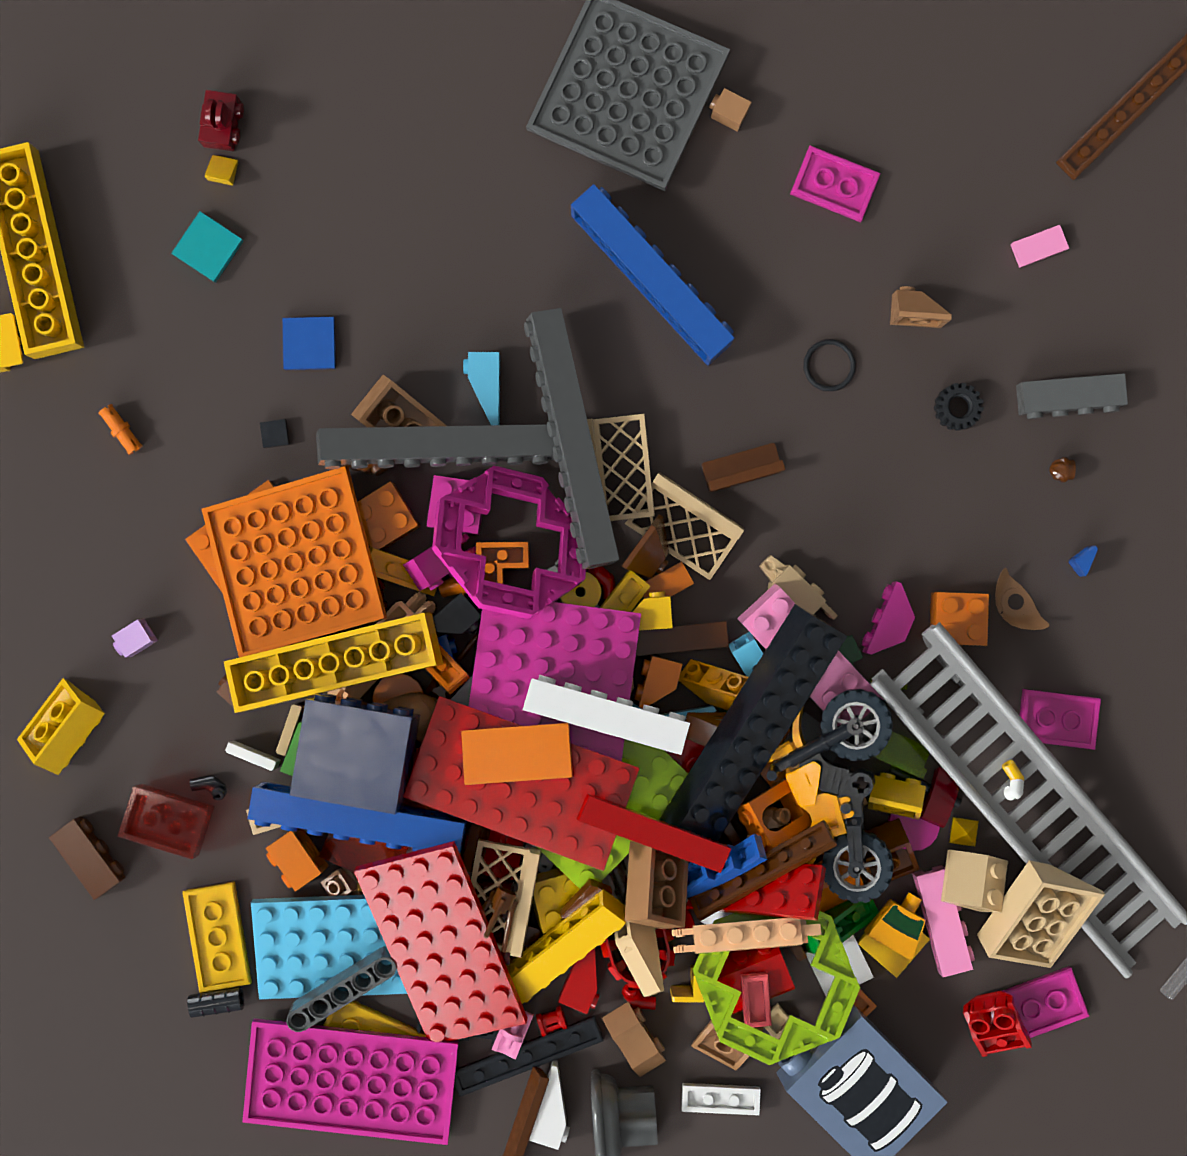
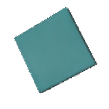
[171,211,243,283]

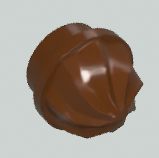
[1049,457,1076,482]

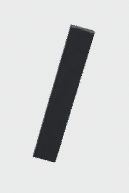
[455,1015,604,1097]

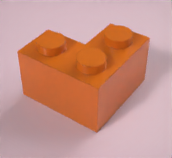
[476,542,530,584]

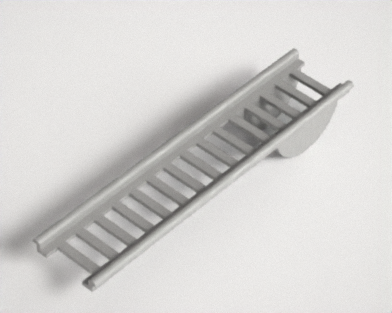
[871,622,1187,978]

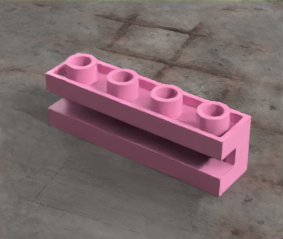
[912,865,975,977]

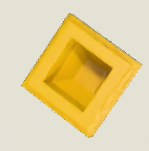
[949,817,979,846]

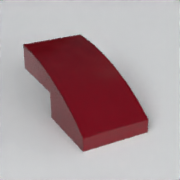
[920,767,959,828]

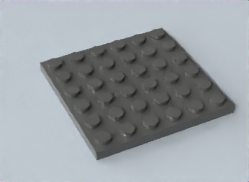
[526,0,730,191]

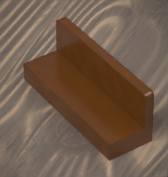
[701,443,785,493]

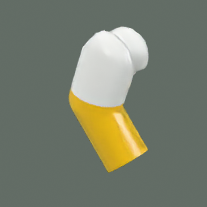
[1002,760,1024,800]

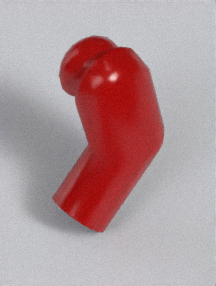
[588,566,615,599]
[622,984,656,1010]

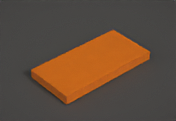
[461,723,573,785]

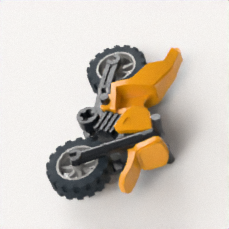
[766,689,894,903]

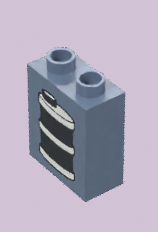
[776,1004,948,1156]

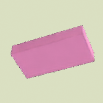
[1010,225,1069,268]

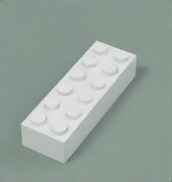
[523,675,690,755]

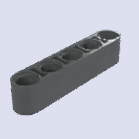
[287,946,396,1032]

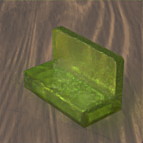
[873,731,930,779]

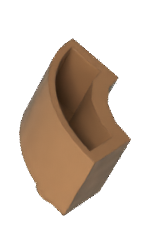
[602,1002,666,1077]

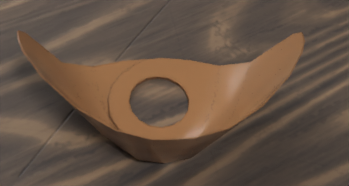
[995,568,1049,630]

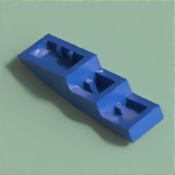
[687,834,767,898]

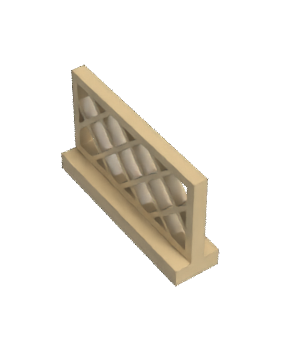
[587,414,655,521]
[625,472,744,580]
[471,839,542,958]

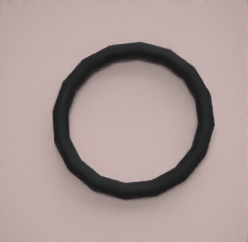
[803,339,856,392]

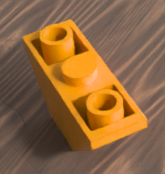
[679,659,749,710]

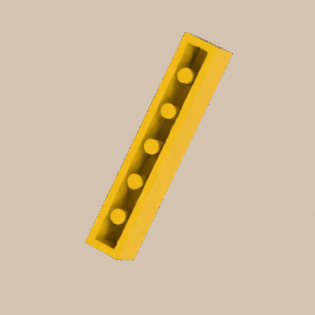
[506,889,626,1004]

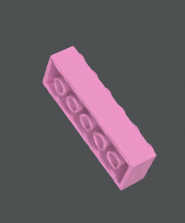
[737,584,884,726]

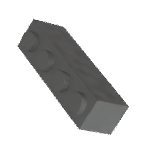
[1016,374,1128,419]

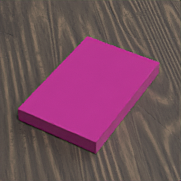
[790,145,881,222]
[1019,689,1101,750]
[1003,966,1089,1038]

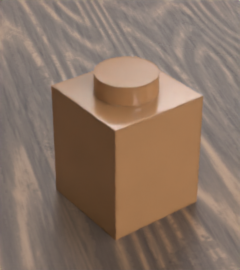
[709,88,751,132]

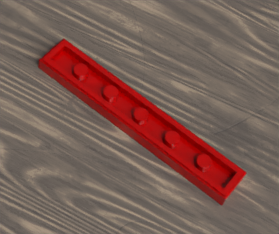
[576,794,731,873]

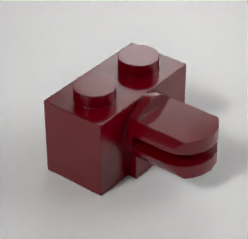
[198,90,244,152]

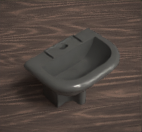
[591,1069,658,1156]

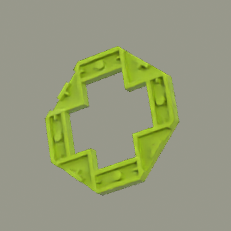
[692,911,860,1065]

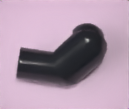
[190,775,227,801]

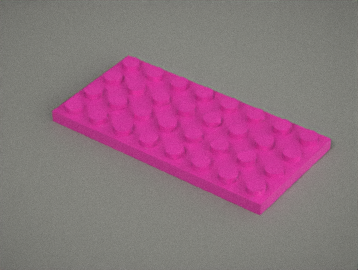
[243,1018,459,1145]

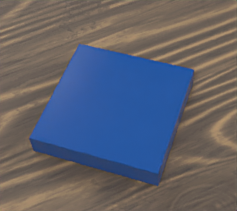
[282,317,336,370]

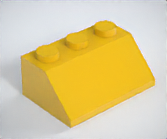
[17,678,105,775]

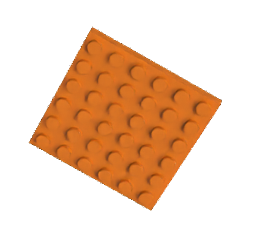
[202,466,387,658]

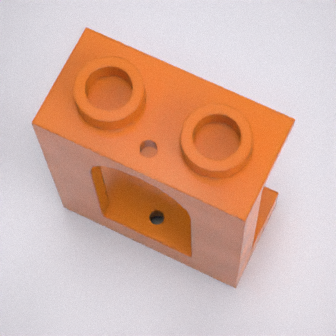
[737,778,812,852]

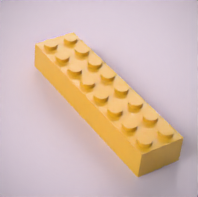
[0,142,84,359]
[224,613,443,713]

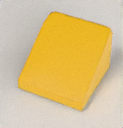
[205,155,238,186]

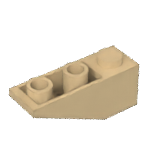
[614,921,664,997]

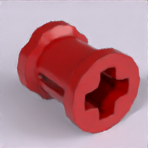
[536,1006,568,1037]

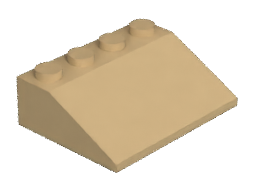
[977,860,1105,968]

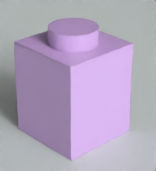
[112,619,158,658]

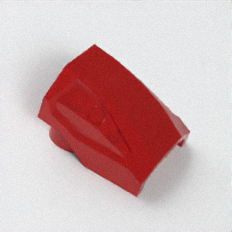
[963,991,1032,1057]

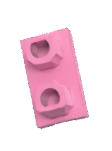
[492,1011,534,1059]

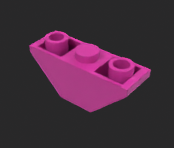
[861,581,915,655]

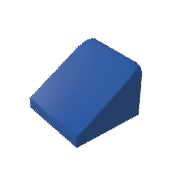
[1068,545,1098,577]

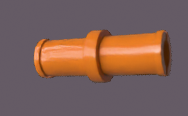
[98,404,143,455]

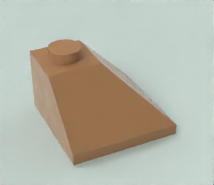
[890,286,952,328]
[691,1011,764,1070]

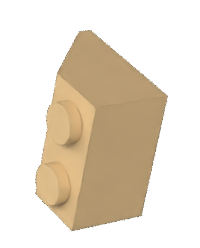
[941,850,1008,913]

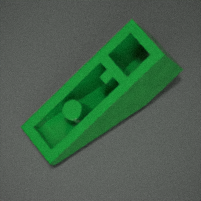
[803,899,879,954]

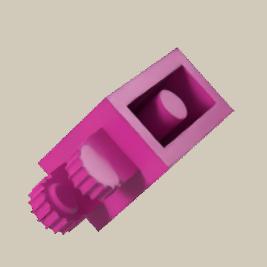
[403,533,476,591]

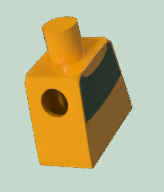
[864,892,926,960]

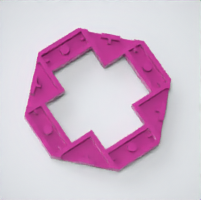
[432,466,586,619]

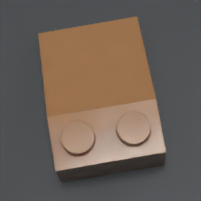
[351,375,447,428]

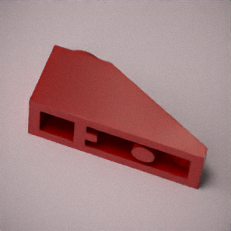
[558,948,600,1014]

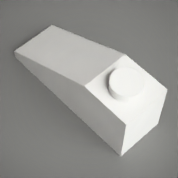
[529,1060,570,1150]

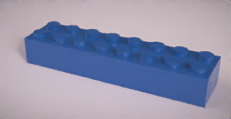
[571,184,734,366]
[247,782,468,853]

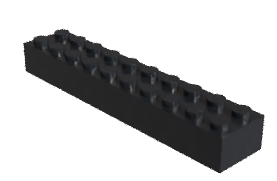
[659,604,847,842]

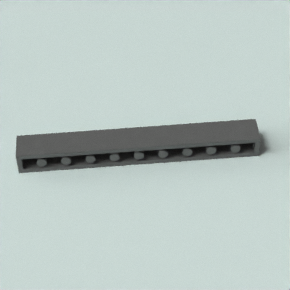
[524,308,619,570]
[316,424,559,469]

